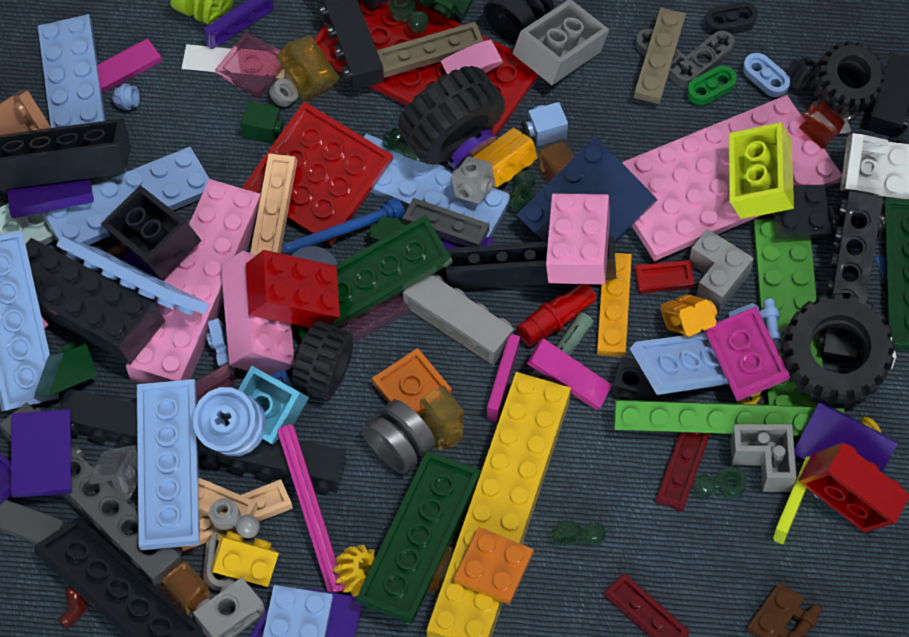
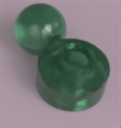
[389,0,429,32]
[510,171,536,212]
[693,467,747,498]
[552,520,606,546]

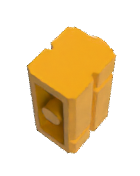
[473,128,538,188]
[660,294,717,337]

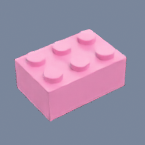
[546,194,610,284]

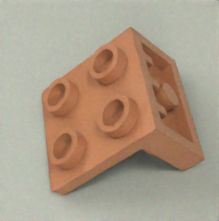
[0,90,51,135]

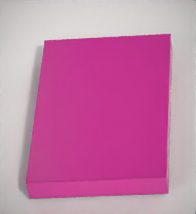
[704,306,790,401]

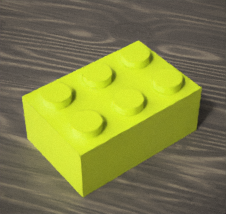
[729,122,794,219]

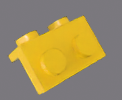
[210,530,279,587]

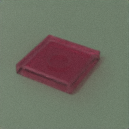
[215,32,290,98]

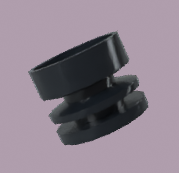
[483,0,554,44]

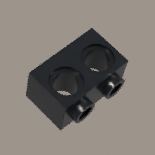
[612,356,672,401]

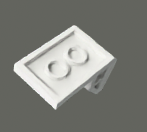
[840,133,909,199]

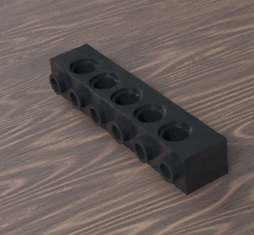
[817,191,883,364]

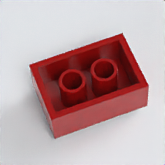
[246,250,340,328]
[798,442,909,532]

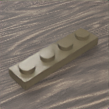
[634,7,686,104]
[377,22,484,78]

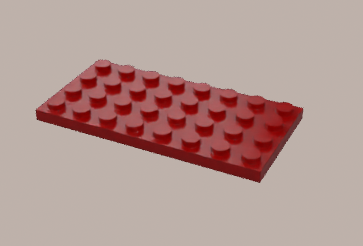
[306,0,539,137]

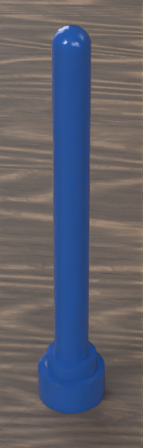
[282,198,405,254]

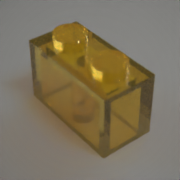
[276,35,339,100]
[420,386,464,450]

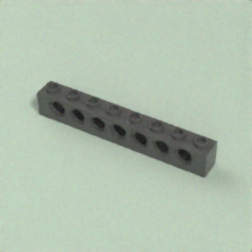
[0,402,183,588]

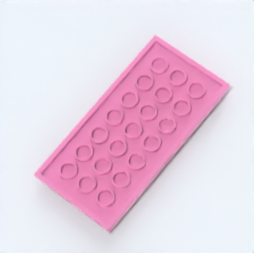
[622,95,842,261]

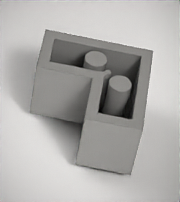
[689,229,754,313]
[730,424,796,492]

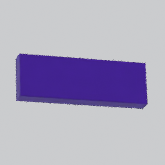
[204,0,274,49]

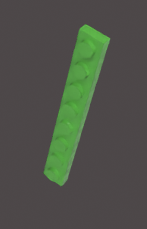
[613,400,845,436]

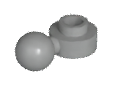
[270,68,306,107]
[209,498,260,538]

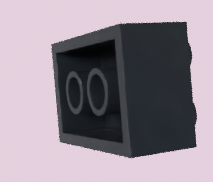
[101,185,202,280]

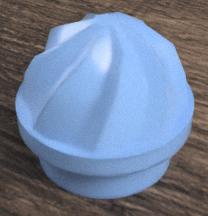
[112,83,140,110]

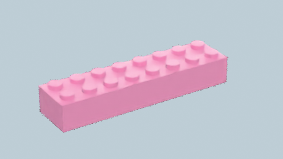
[126,179,261,384]

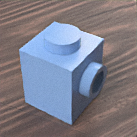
[525,102,568,147]

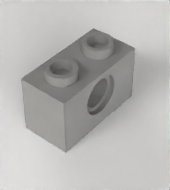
[193,577,265,637]

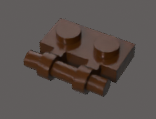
[746,582,822,637]

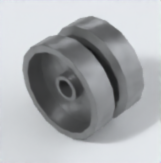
[362,399,436,474]

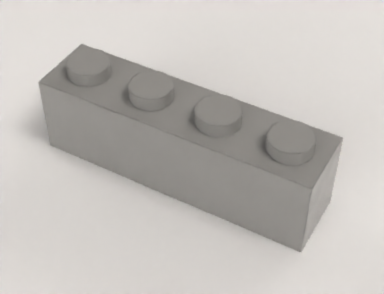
[403,273,514,365]

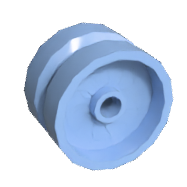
[193,387,266,456]

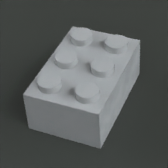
[512,0,609,85]

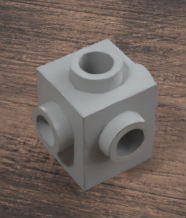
[451,156,494,204]

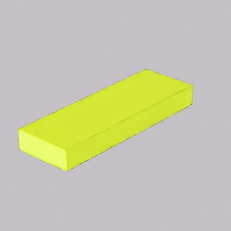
[773,456,811,545]

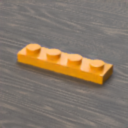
[597,253,632,357]

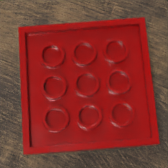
[242,101,394,247]

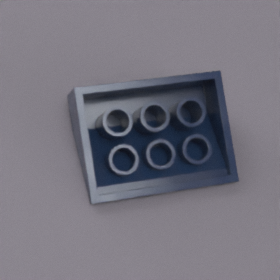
[517,137,658,243]

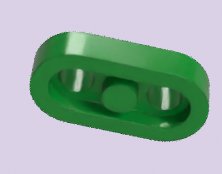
[687,66,737,105]

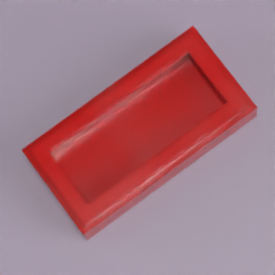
[635,260,695,294]

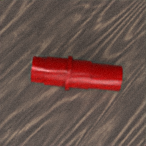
[516,284,596,346]

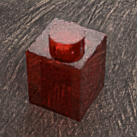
[799,101,846,149]

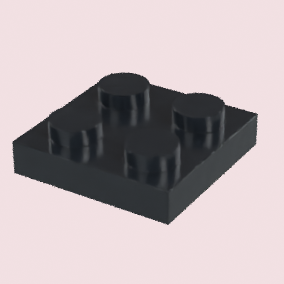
[772,184,832,239]

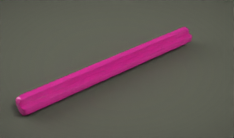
[278,425,343,593]

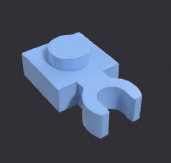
[207,318,235,372]

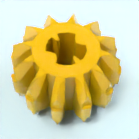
[332,545,375,597]

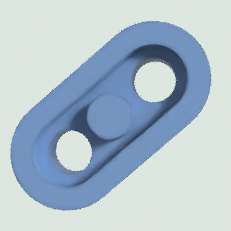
[743,53,790,97]

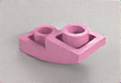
[441,39,504,74]

